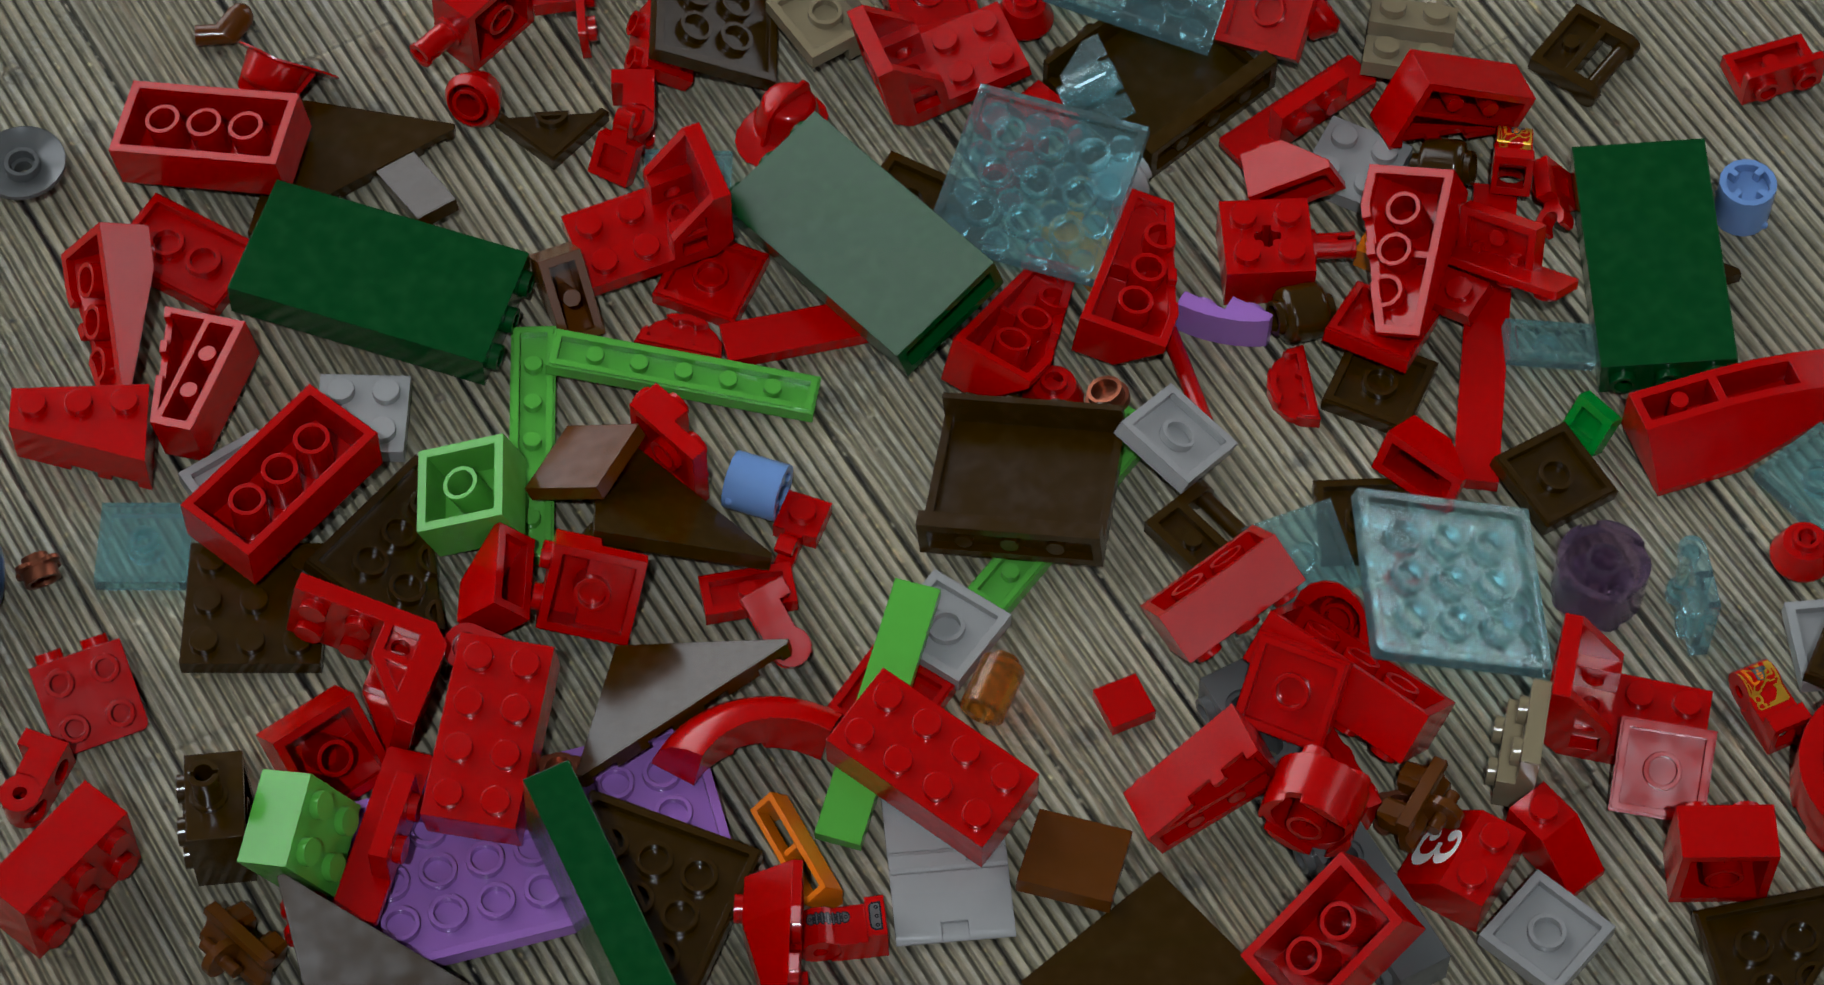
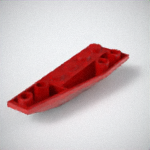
[1621,349,1824,496]

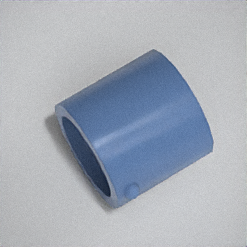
[1714,159,1777,237]
[721,450,793,522]

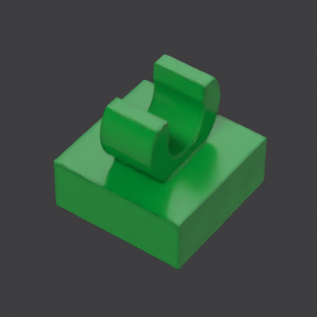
[1562,390,1623,456]

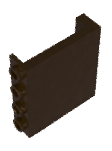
[1043,0,1278,180]
[915,392,1125,567]

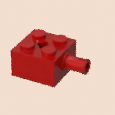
[409,0,535,71]
[1216,197,1357,305]

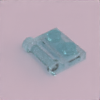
[1665,535,1721,656]

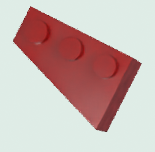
[1370,49,1536,149]
[150,306,260,461]
[8,384,156,490]
[1123,704,1277,854]

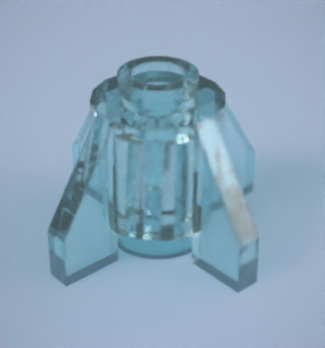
[1056,33,1136,120]

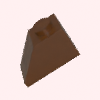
[530,242,606,336]

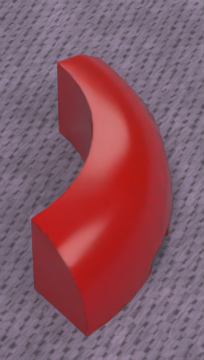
[652,696,844,786]

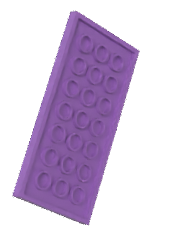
[346,727,731,967]

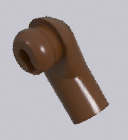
[195,3,254,46]

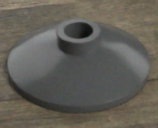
[0,126,66,200]

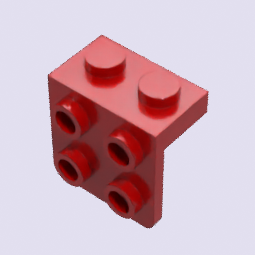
[28,632,148,754]

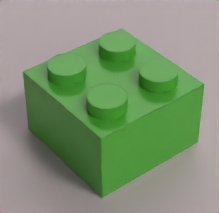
[417,433,526,557]
[237,769,361,897]

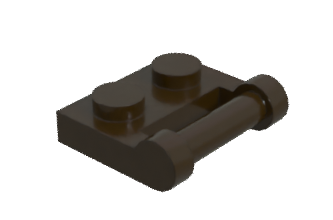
[1528,3,1640,107]
[1144,480,1248,572]

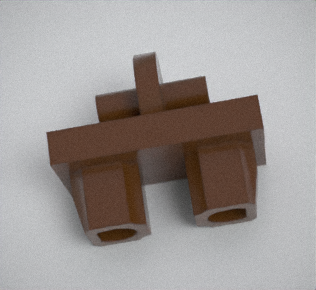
[1377,756,1464,854]
[199,901,288,985]

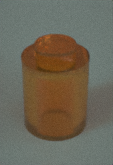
[960,650,1025,726]

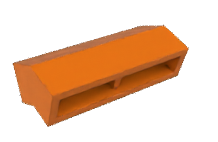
[750,792,843,908]

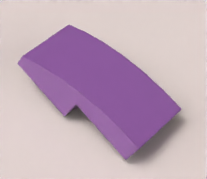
[1176,291,1273,347]

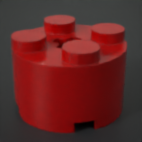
[1258,745,1371,857]

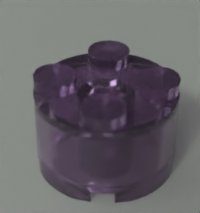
[1551,520,1652,632]

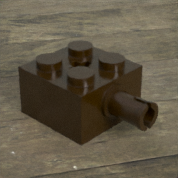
[176,750,257,886]

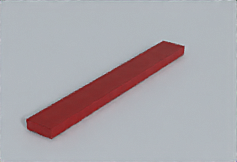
[1454,183,1517,492]

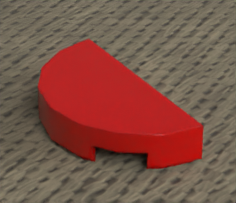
[634,313,723,359]
[1266,345,1321,428]

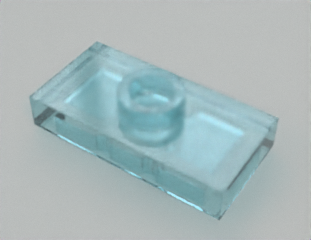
[1501,318,1597,371]

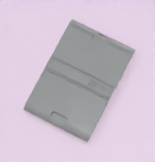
[881,798,1016,947]

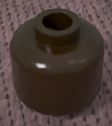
[1410,138,1477,189]
[1266,282,1336,344]

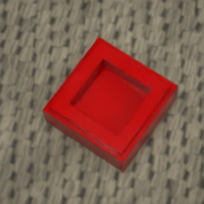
[1092,673,1156,736]

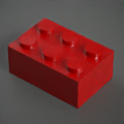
[1140,525,1306,663]
[0,780,141,959]
[1240,851,1426,985]

